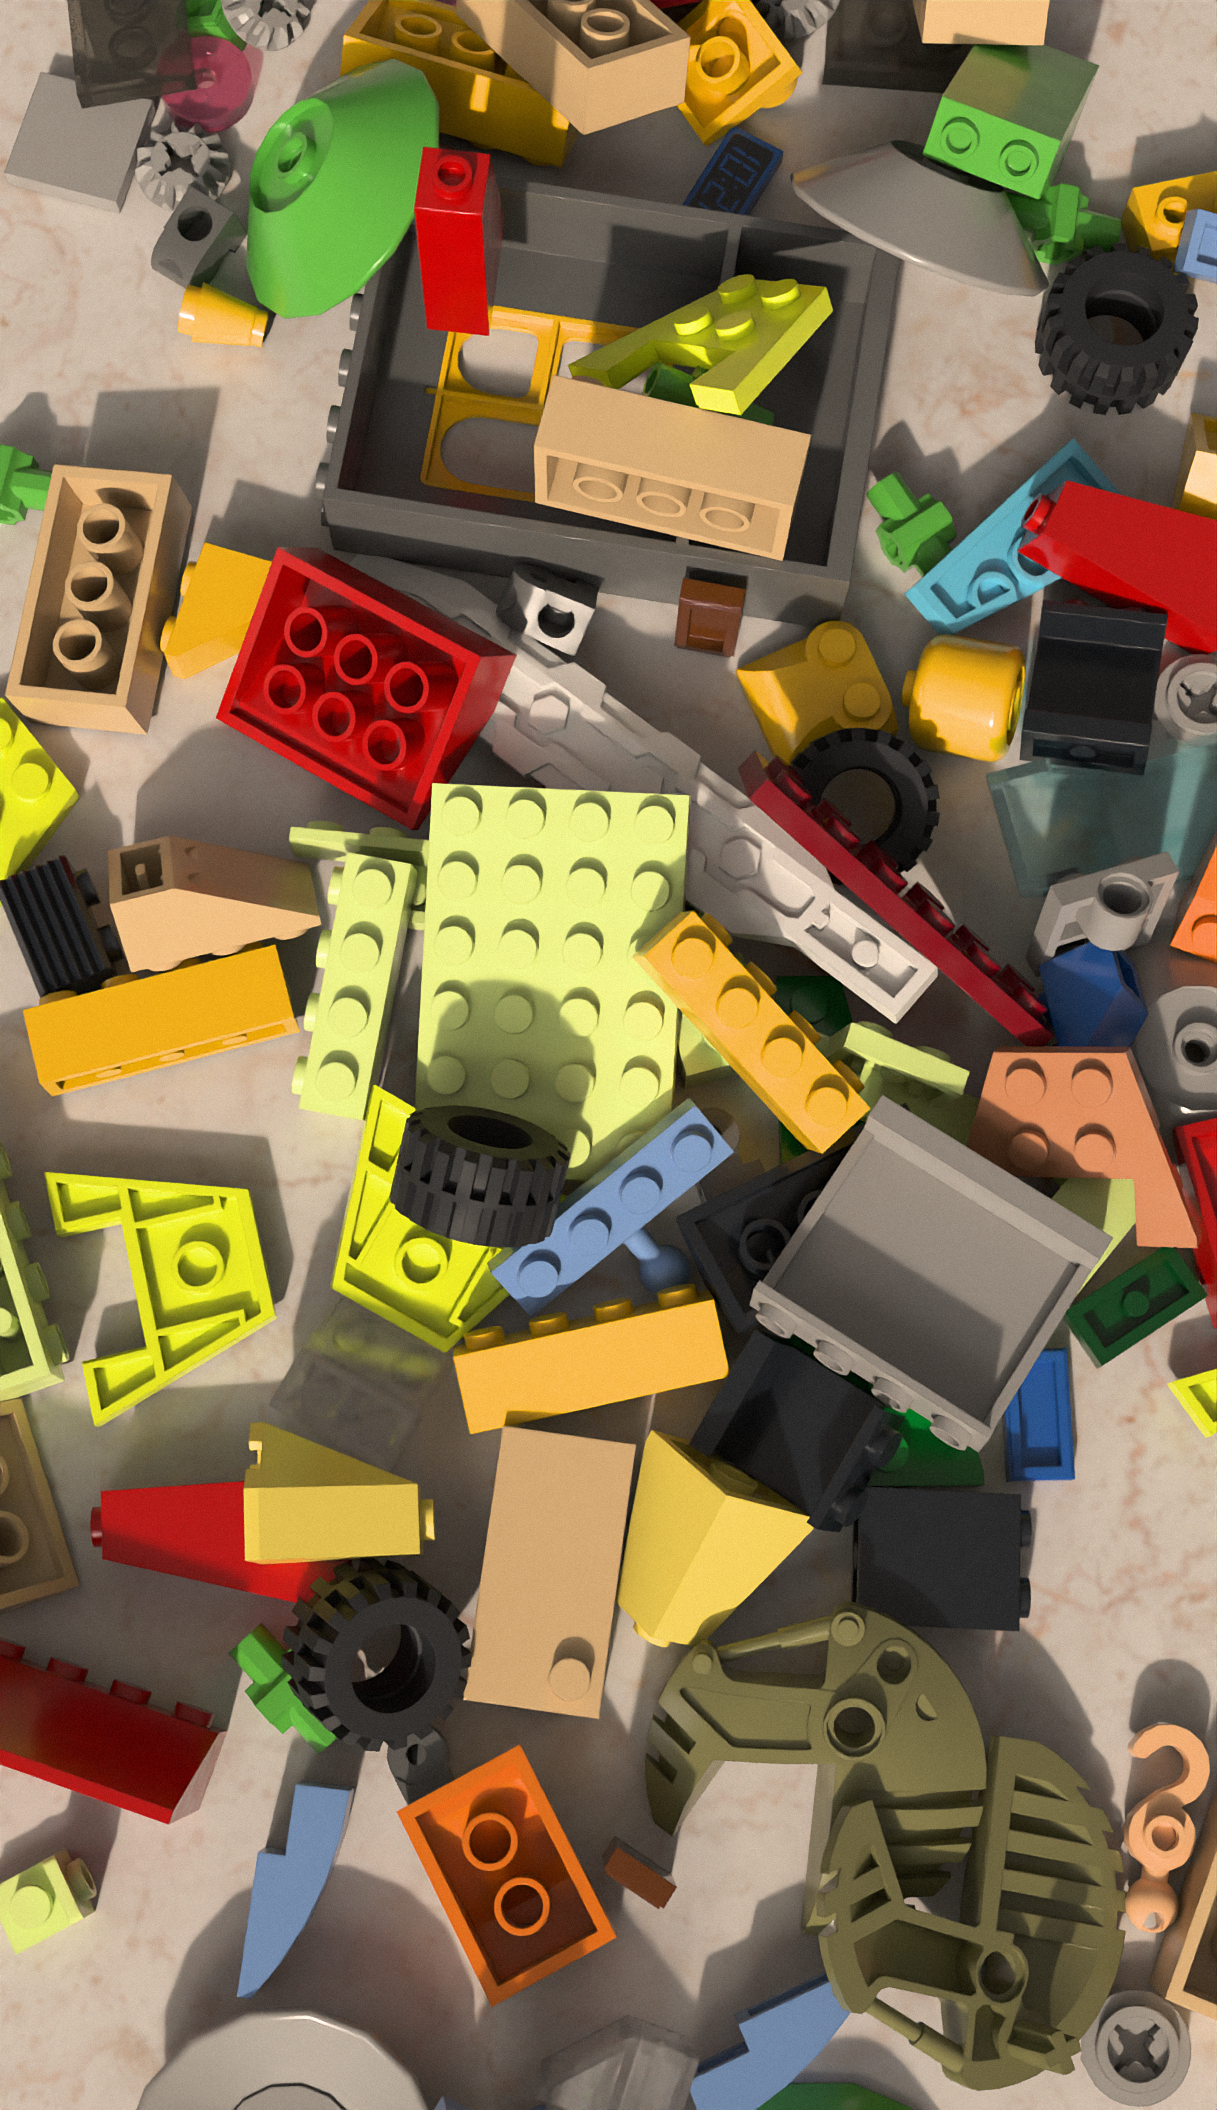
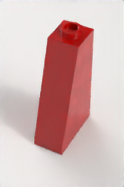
[414,147,505,336]
[1017,480,1217,655]
[90,1481,353,1603]

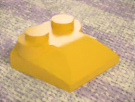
[676,0,803,147]
[735,621,899,766]

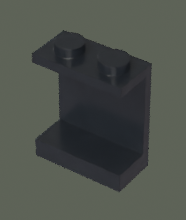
[1019,599,1168,776]
[689,1329,906,1532]
[851,1487,1032,1631]

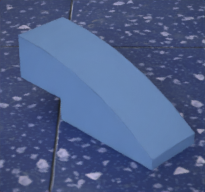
[237,1780,355,1999]
[683,1971,851,2110]

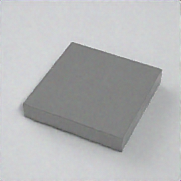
[4,72,156,213]

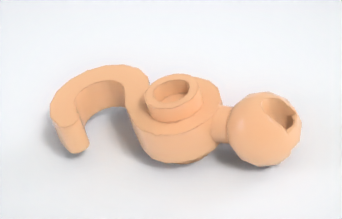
[1123,1724,1210,1933]

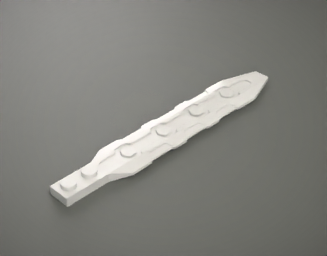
[349,554,938,1024]

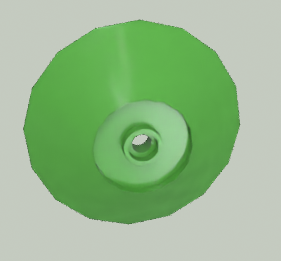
[246,59,440,319]

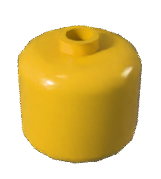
[902,634,1026,762]

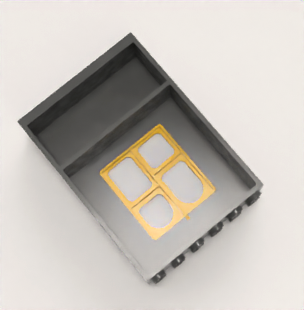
[315,176,900,627]

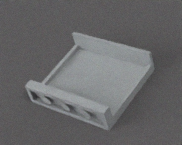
[749,1095,1113,1452]

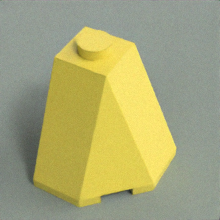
[244,1422,436,1564]
[615,1430,814,1647]

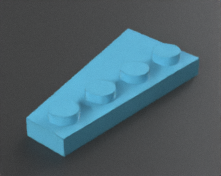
[904,438,1122,635]

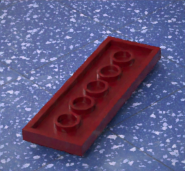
[737,750,1053,1046]

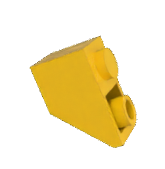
[160,542,272,679]

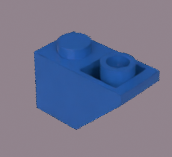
[1038,942,1149,1047]

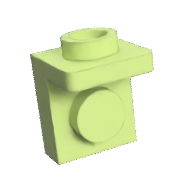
[0,1849,97,1954]

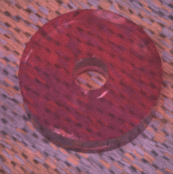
[158,36,254,133]

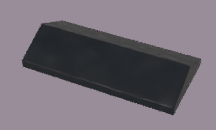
[676,1102,911,1335]

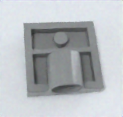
[1025,851,1179,977]

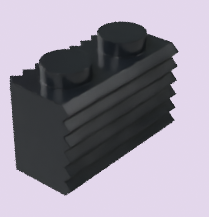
[0,855,124,998]

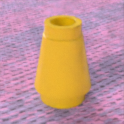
[178,282,269,348]

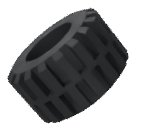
[1035,243,1199,415]
[790,728,940,886]
[389,1105,570,1247]
[281,1558,472,1752]

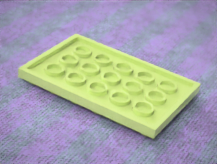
[415,783,692,1181]

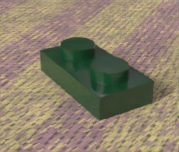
[1063,1247,1208,1369]

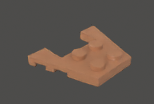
[966,1046,1201,1248]

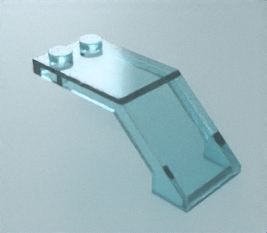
[985,743,1217,897]

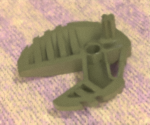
[645,1601,987,1936]
[816,1735,1127,2091]

